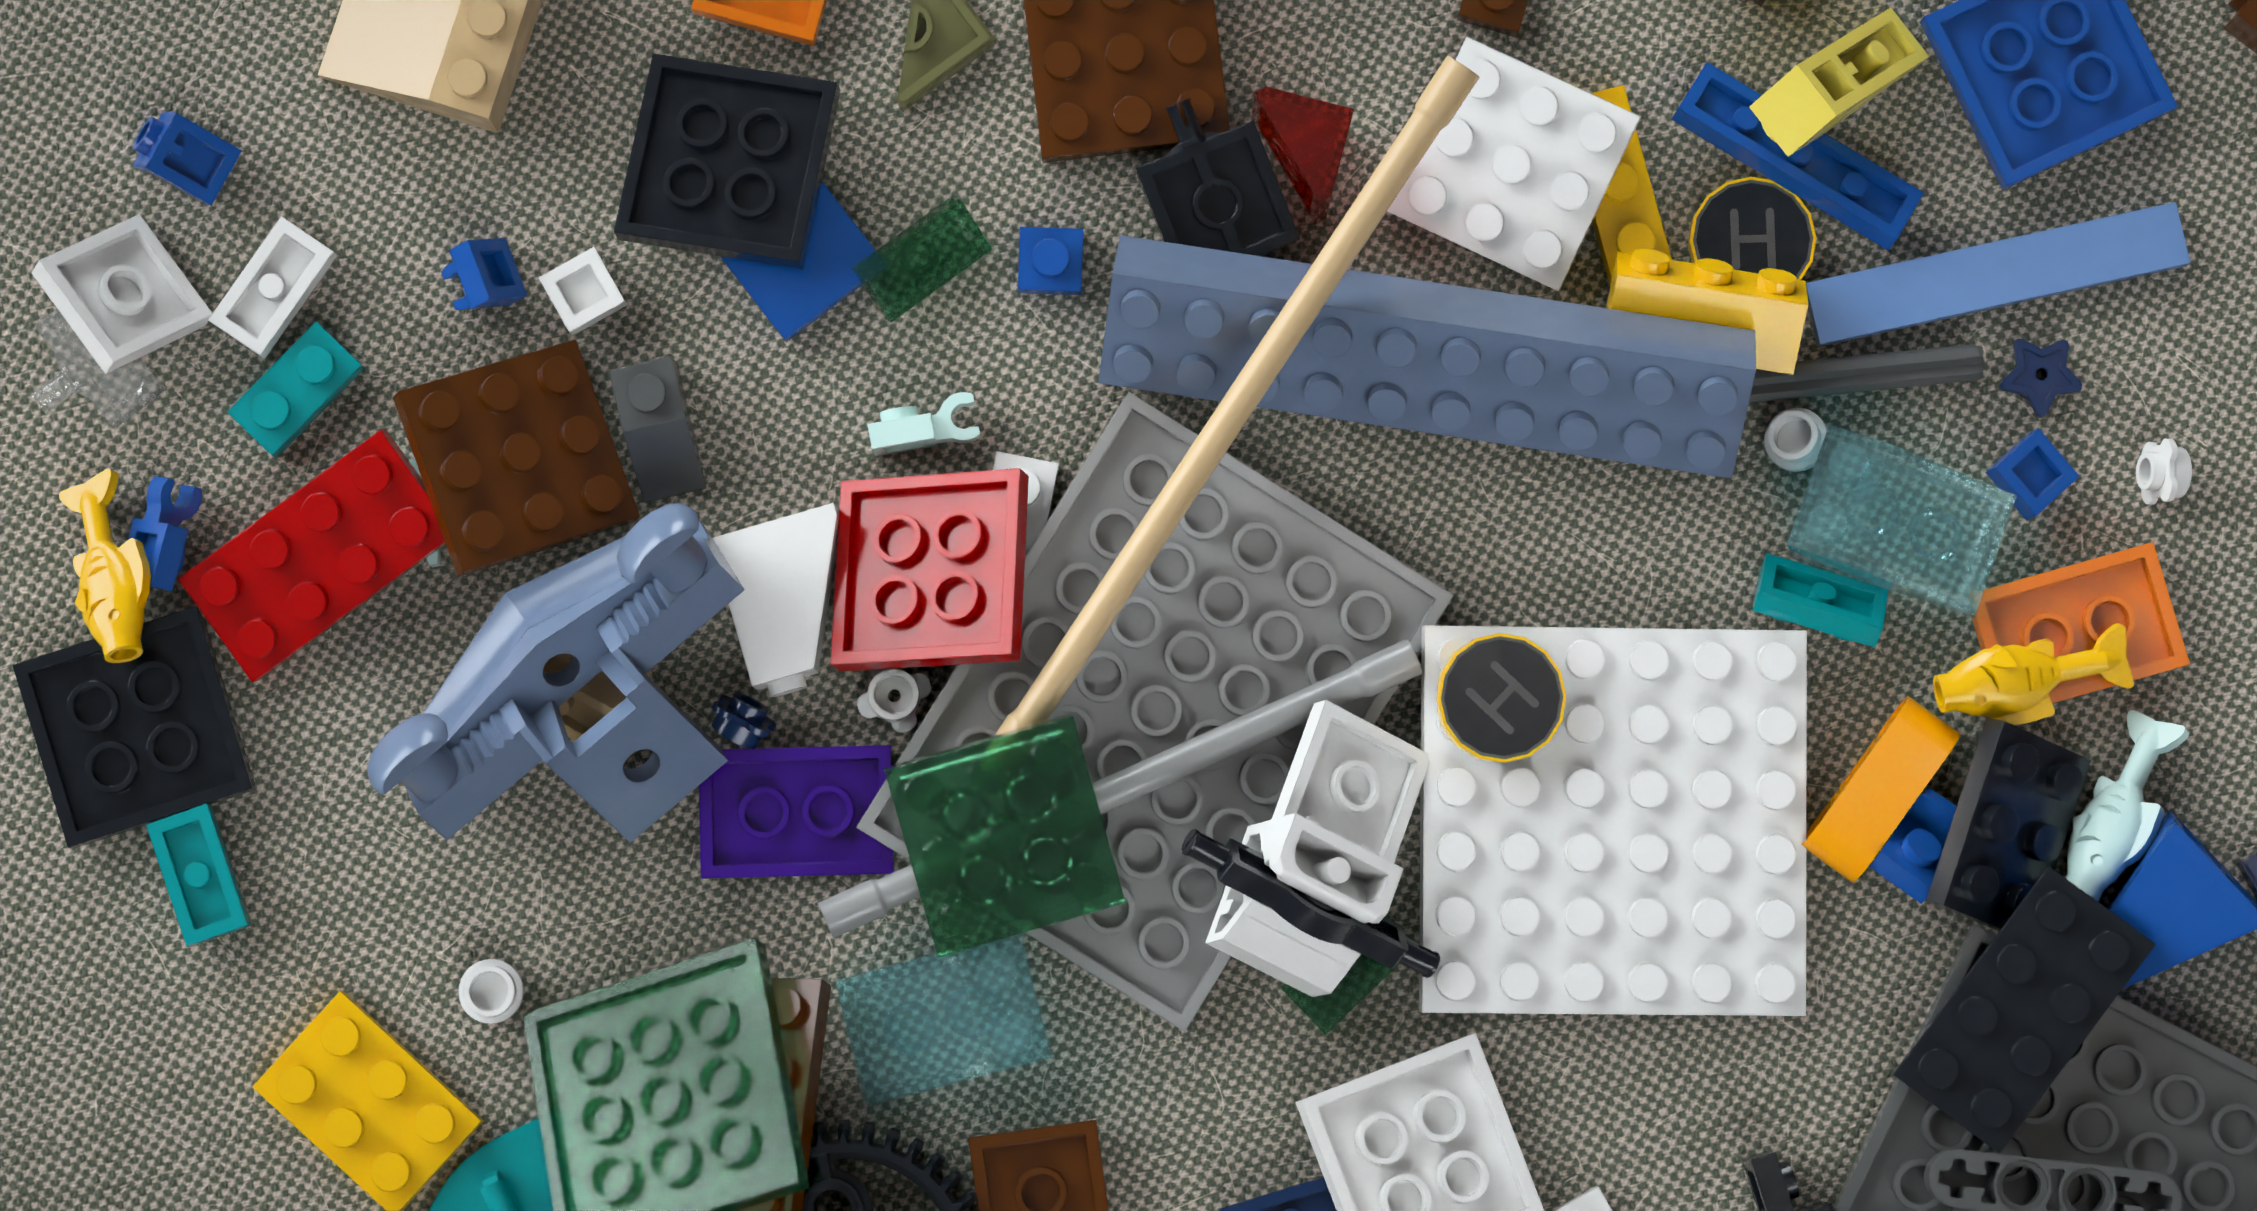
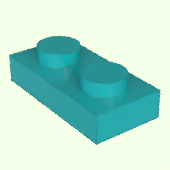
[227,322,365,459]
[1752,553,1889,647]
[146,804,252,947]

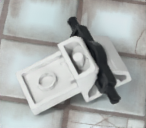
[1181,700,1440,997]

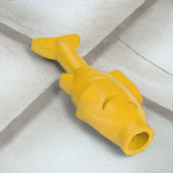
[59,469,151,663]
[1933,623,2134,725]

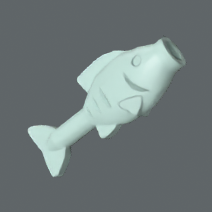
[2066,710,2189,902]

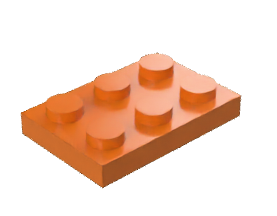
[1965,542,2190,704]

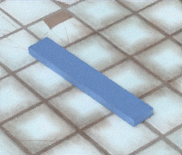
[1806,202,2191,347]

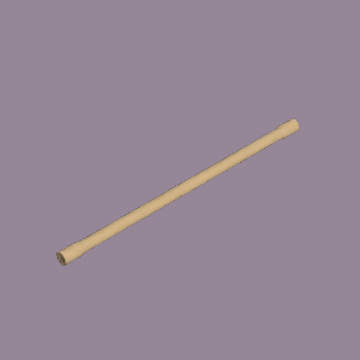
[977,55,1480,783]

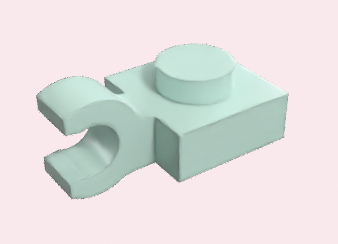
[867,392,981,457]

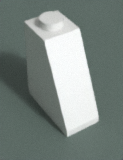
[713,503,839,697]

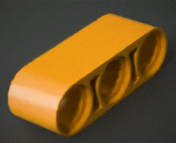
[1801,696,1961,883]

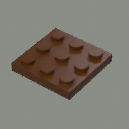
[1024,0,1230,163]
[393,339,640,577]

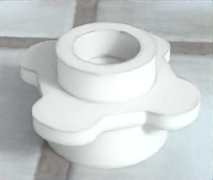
[2136,438,2192,505]
[857,668,931,733]

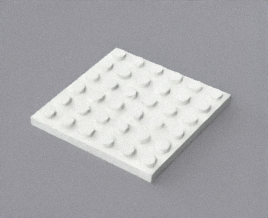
[1419,625,1807,1016]

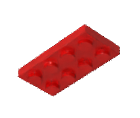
[178,429,445,683]

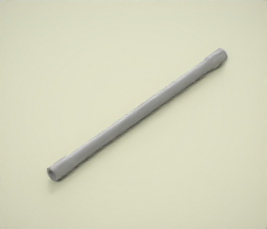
[818,639,1423,938]

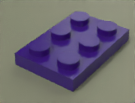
[699,745,895,879]

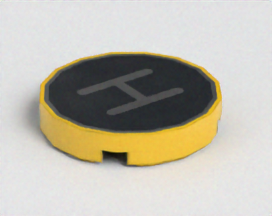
[1687,177,1817,280]
[1436,633,1566,763]

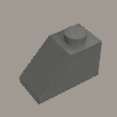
[609,356,707,503]

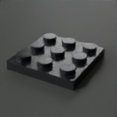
[614,53,841,269]
[12,606,257,849]

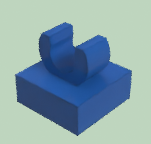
[441,238,528,310]

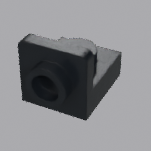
[1741,1151,1834,1211]

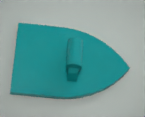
[429,1105,616,1211]

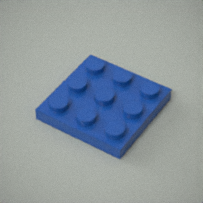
[1920,0,2178,191]

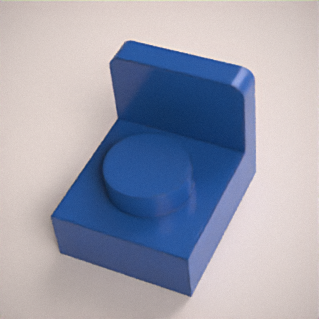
[133,111,242,206]
[1869,787,1957,904]

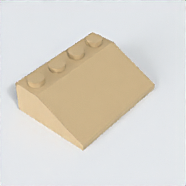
[318,0,543,133]

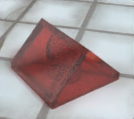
[1252,86,1354,225]

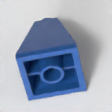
[2106,810,2257,989]

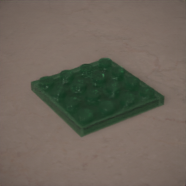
[523,938,809,1211]

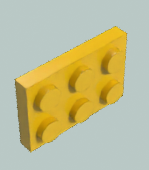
[252,991,484,1211]

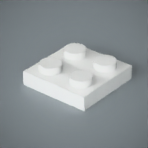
[32,214,213,374]

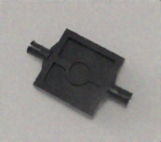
[1134,98,1300,257]

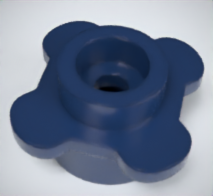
[711,693,777,749]

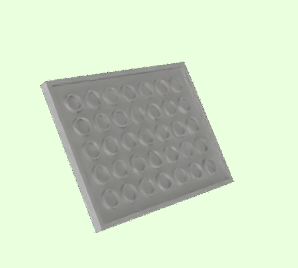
[856,391,1454,1032]

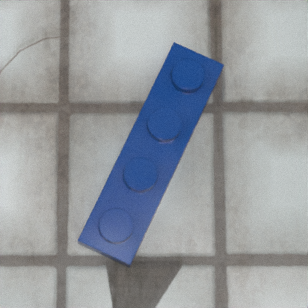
[1671,62,1924,251]

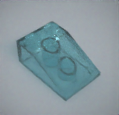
[1787,425,2017,617]
[835,932,1053,1106]

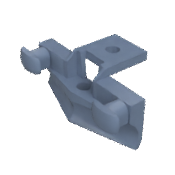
[367,503,745,843]

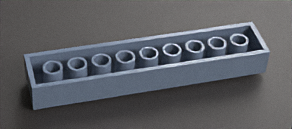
[1098,235,1756,479]

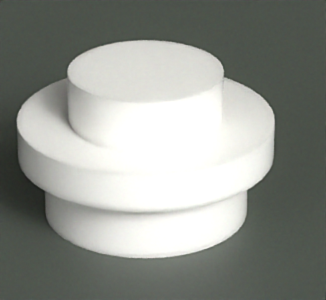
[1764,408,1829,472]
[459,959,524,1024]

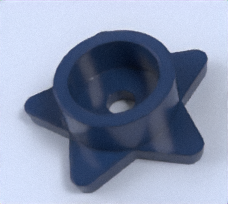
[1999,339,2082,418]

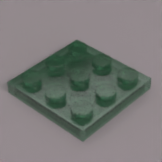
[883,714,1126,958]

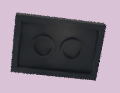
[1926,718,2091,931]

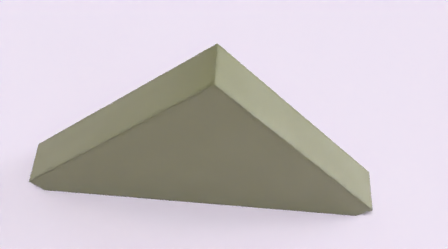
[896,0,996,112]

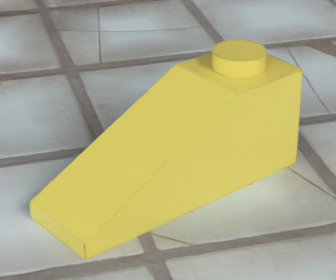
[1749,7,1930,157]

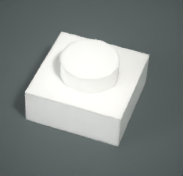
[539,247,627,336]

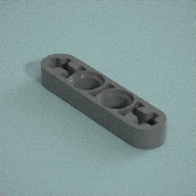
[1924,1149,2182,1211]

